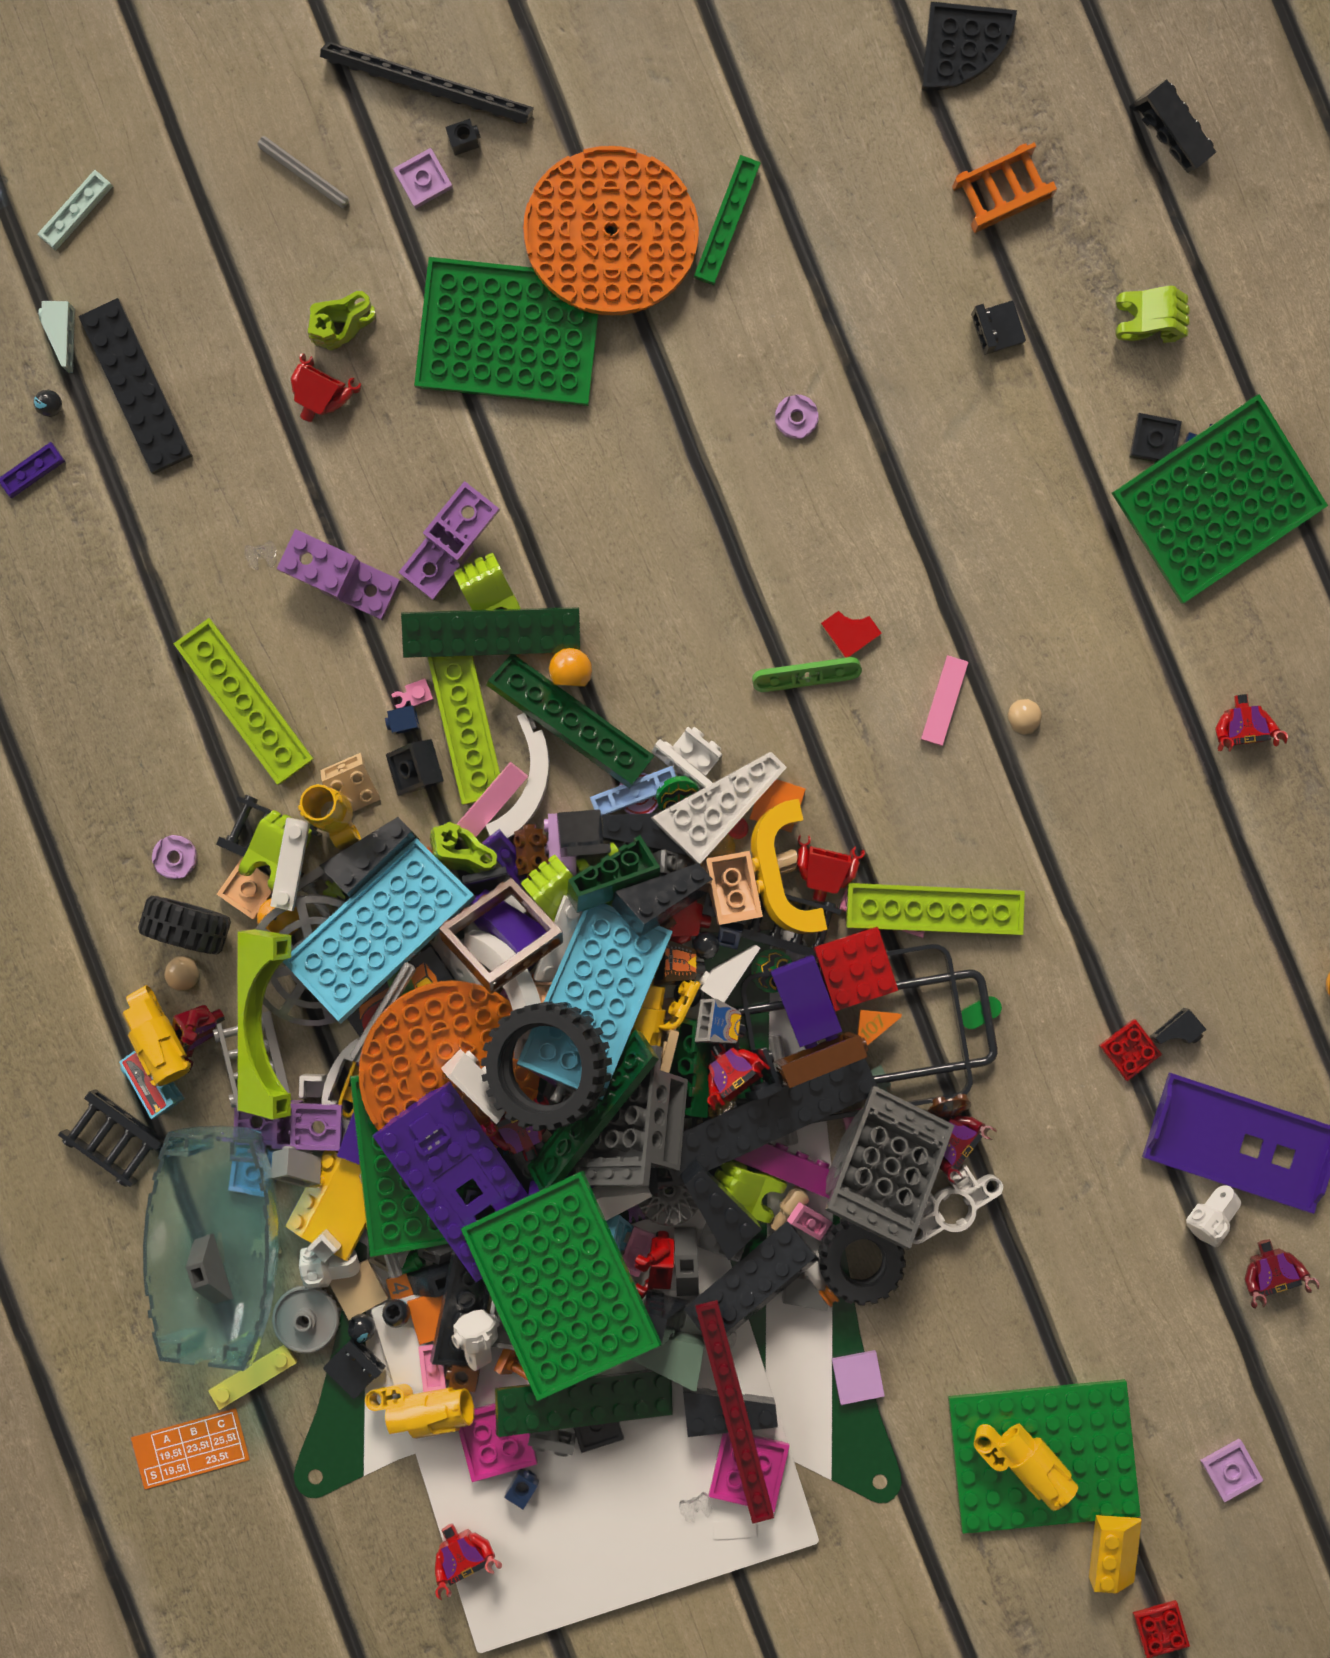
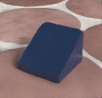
[717,922,743,950]

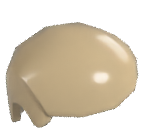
[1008,699,1042,735]
[164,955,199,991]

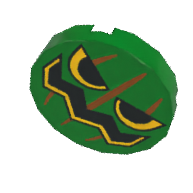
[656,776,699,811]
[750,949,793,993]

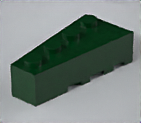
[567,835,660,913]
[669,1018,711,1118]

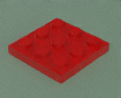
[814,927,899,1011]

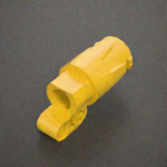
[298,784,361,851]
[629,978,666,1046]
[122,985,191,1087]
[365,1384,474,1439]
[974,1423,1078,1511]

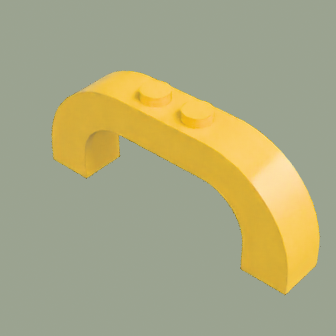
[751,799,827,934]

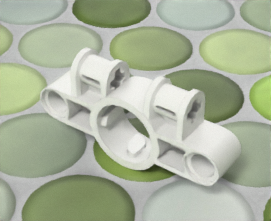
[913,1164,1003,1244]

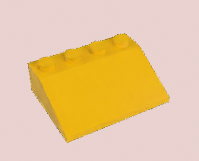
[285,1150,366,1261]

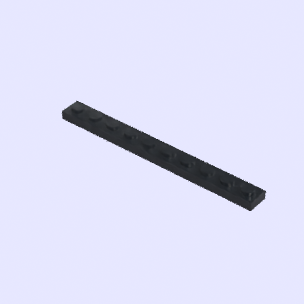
[320,41,534,124]

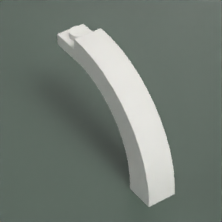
[485,713,550,839]
[464,930,541,1060]

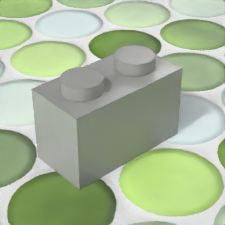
[271,1146,322,1188]

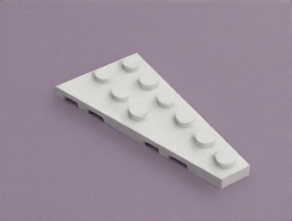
[651,752,787,864]

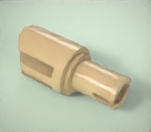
[754,849,799,880]
[769,1186,809,1231]

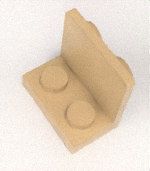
[320,753,380,812]

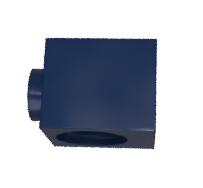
[385,705,421,735]
[504,1469,539,1510]

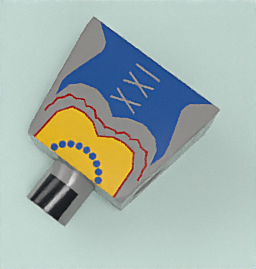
[695,998,746,1044]

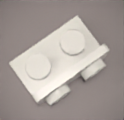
[673,727,722,776]

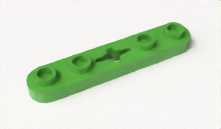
[752,657,862,692]

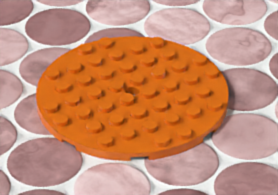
[523,146,699,315]
[358,980,540,1148]

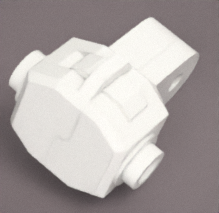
[1186,1186,1241,1247]
[299,1248,360,1289]
[452,1310,499,1371]

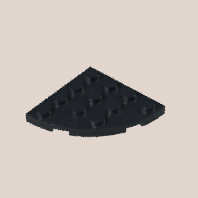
[921,2,1017,91]

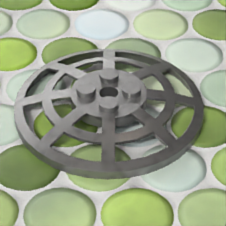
[255,894,346,1026]

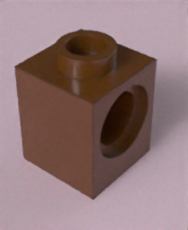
[446,1365,480,1393]

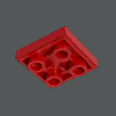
[1099,1019,1162,1081]
[1133,1600,1190,1658]

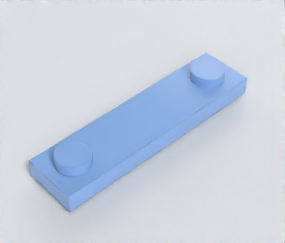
[590,766,676,817]

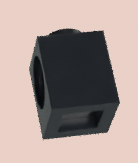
[445,118,481,156]

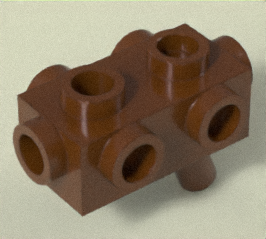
[512,824,549,879]

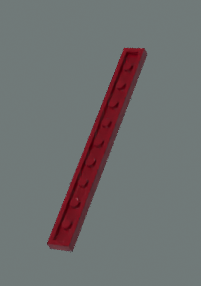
[695,1300,774,1524]

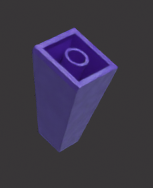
[470,889,546,973]

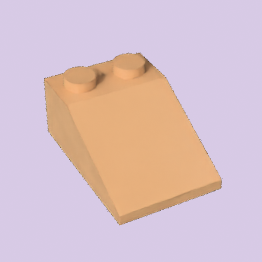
[702,851,763,925]

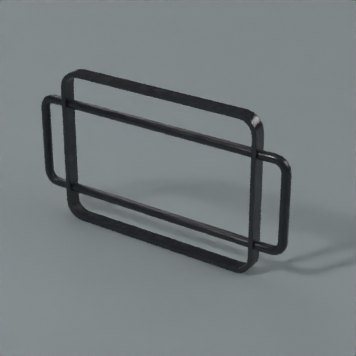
[722,944,998,1123]

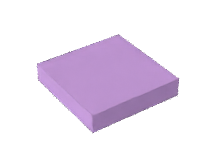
[393,148,453,209]
[832,1350,885,1405]
[1200,1439,1264,1502]

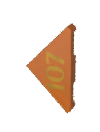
[857,1010,902,1045]

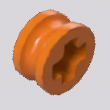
[818,1285,840,1307]

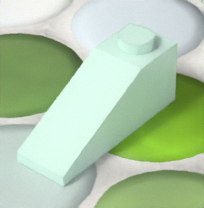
[38,301,75,373]

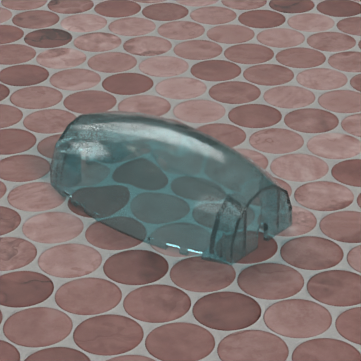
[143,1126,280,1371]

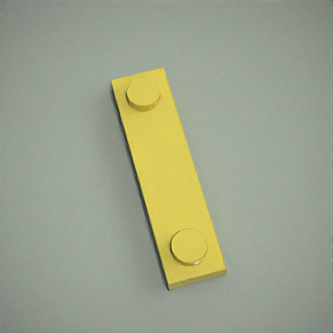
[208,1345,298,1410]

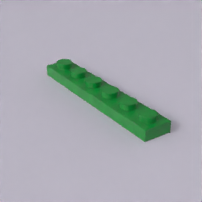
[694,155,761,286]

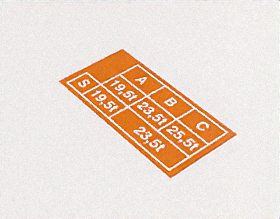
[131,1408,250,1490]

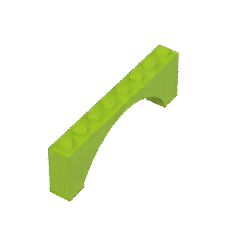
[238,929,291,1120]

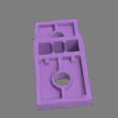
[399,481,500,601]
[277,529,401,620]
[233,1100,343,1151]

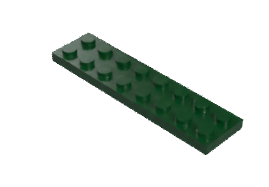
[401,607,580,658]
[486,654,655,789]
[527,1029,659,1191]
[495,1370,673,1437]

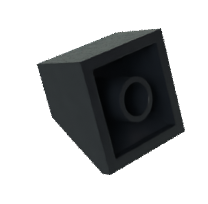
[386,739,444,796]

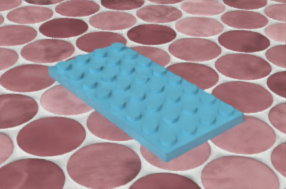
[283,838,476,1024]
[517,904,673,1100]

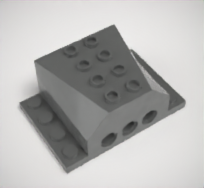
[573,1045,688,1187]
[825,1086,954,1250]

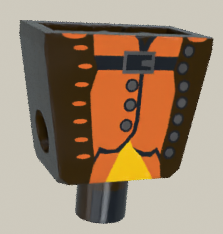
[654,940,705,986]

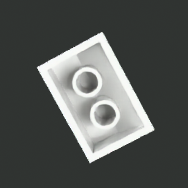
[441,1049,505,1124]

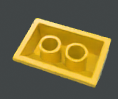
[1089,1515,1142,1593]

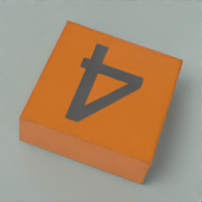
[386,1274,414,1300]

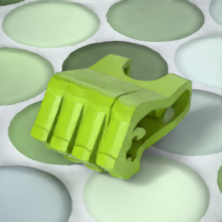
[1115,286,1190,343]
[308,291,376,351]
[454,553,521,610]
[238,810,312,891]
[430,822,497,874]
[521,855,574,922]
[714,1159,788,1223]

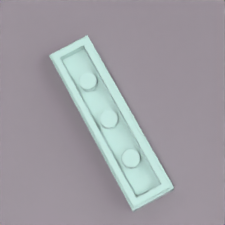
[37,170,113,251]

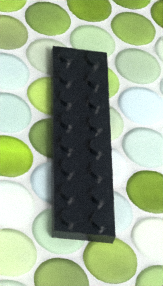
[78,298,193,475]
[430,1187,496,1366]

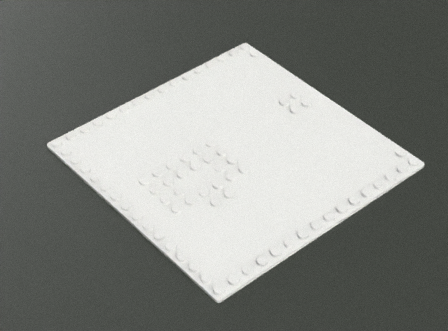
[371,1209,819,1653]

